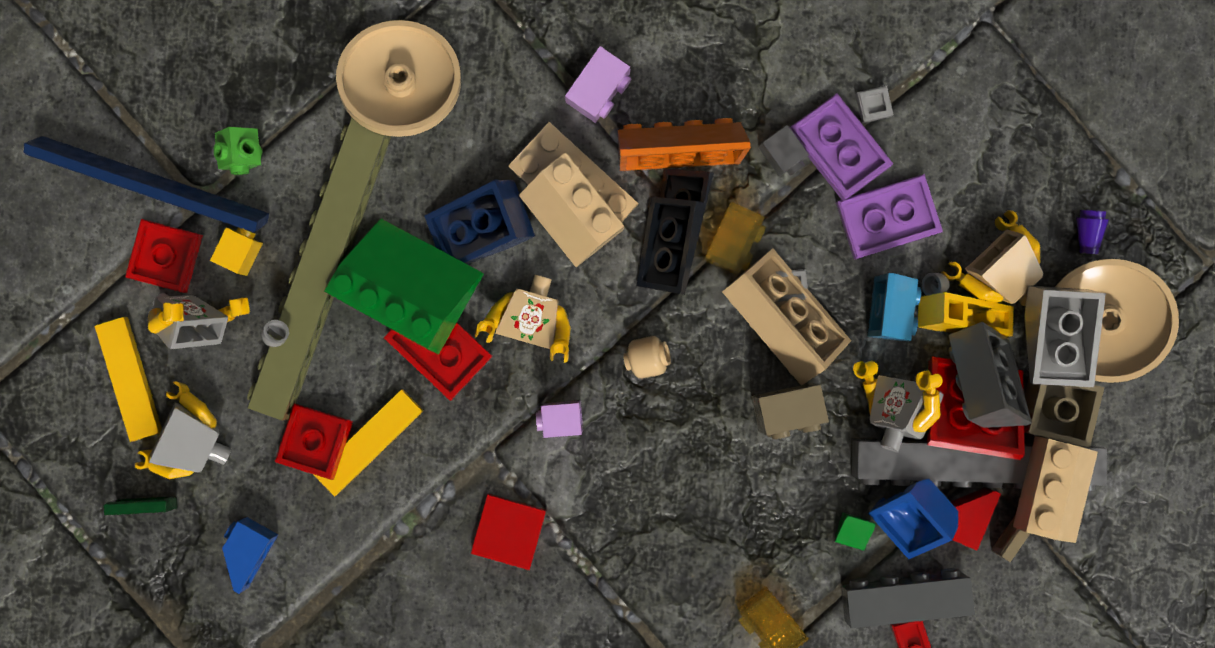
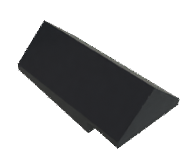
[636,169,714,295]

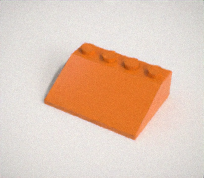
[618,118,751,171]

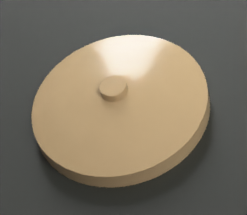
[336,20,461,137]
[1055,259,1179,383]

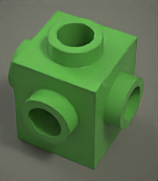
[214,127,262,175]

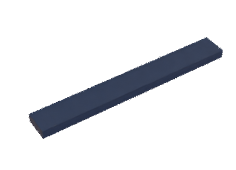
[23,136,269,232]

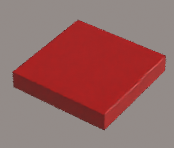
[125,219,203,293]
[275,403,353,480]
[471,493,547,570]

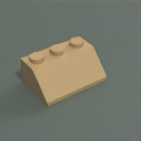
[519,152,624,267]
[1013,436,1098,543]

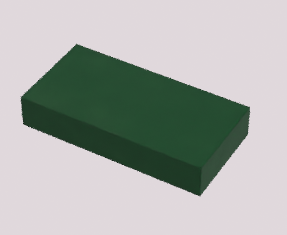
[104,496,178,515]

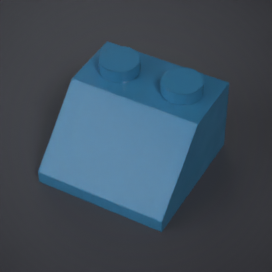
[868,273,921,341]

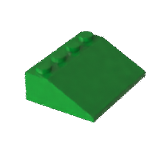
[324,219,484,354]

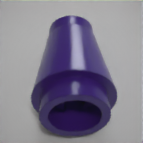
[1076,210,1109,254]

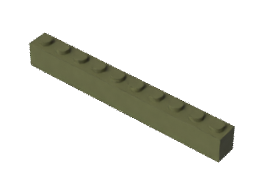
[247,118,392,421]

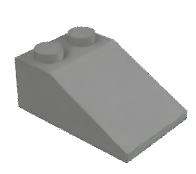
[1025,286,1106,387]

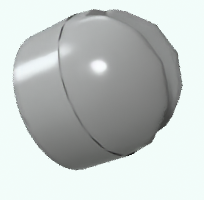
[922,273,950,296]
[262,320,289,347]

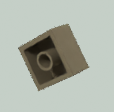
[1024,375,1104,448]
[751,383,829,439]

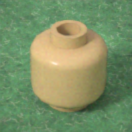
[624,336,671,379]

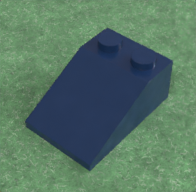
[424,180,535,264]

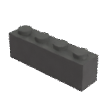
[841,568,975,628]

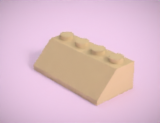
[722,249,851,386]

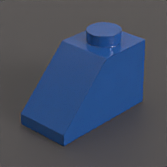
[222,517,278,594]

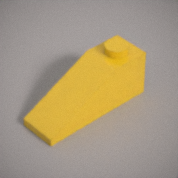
[918,292,1014,337]

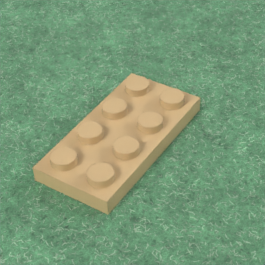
[508,122,639,222]

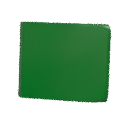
[834,512,876,551]

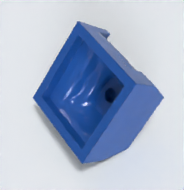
[868,479,958,559]

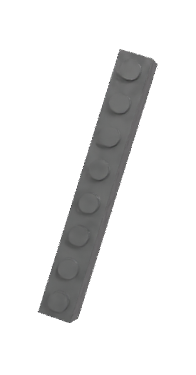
[852,439,1107,491]

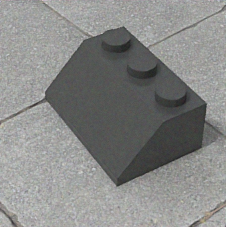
[949,322,1032,428]

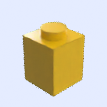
[210,227,263,276]

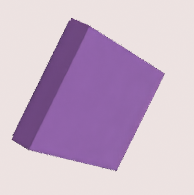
[789,93,893,202]
[836,174,943,260]

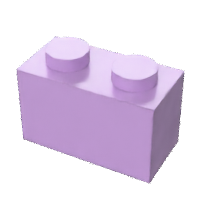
[565,46,631,123]
[536,400,583,438]

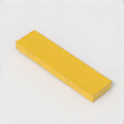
[95,317,162,442]
[314,389,424,497]

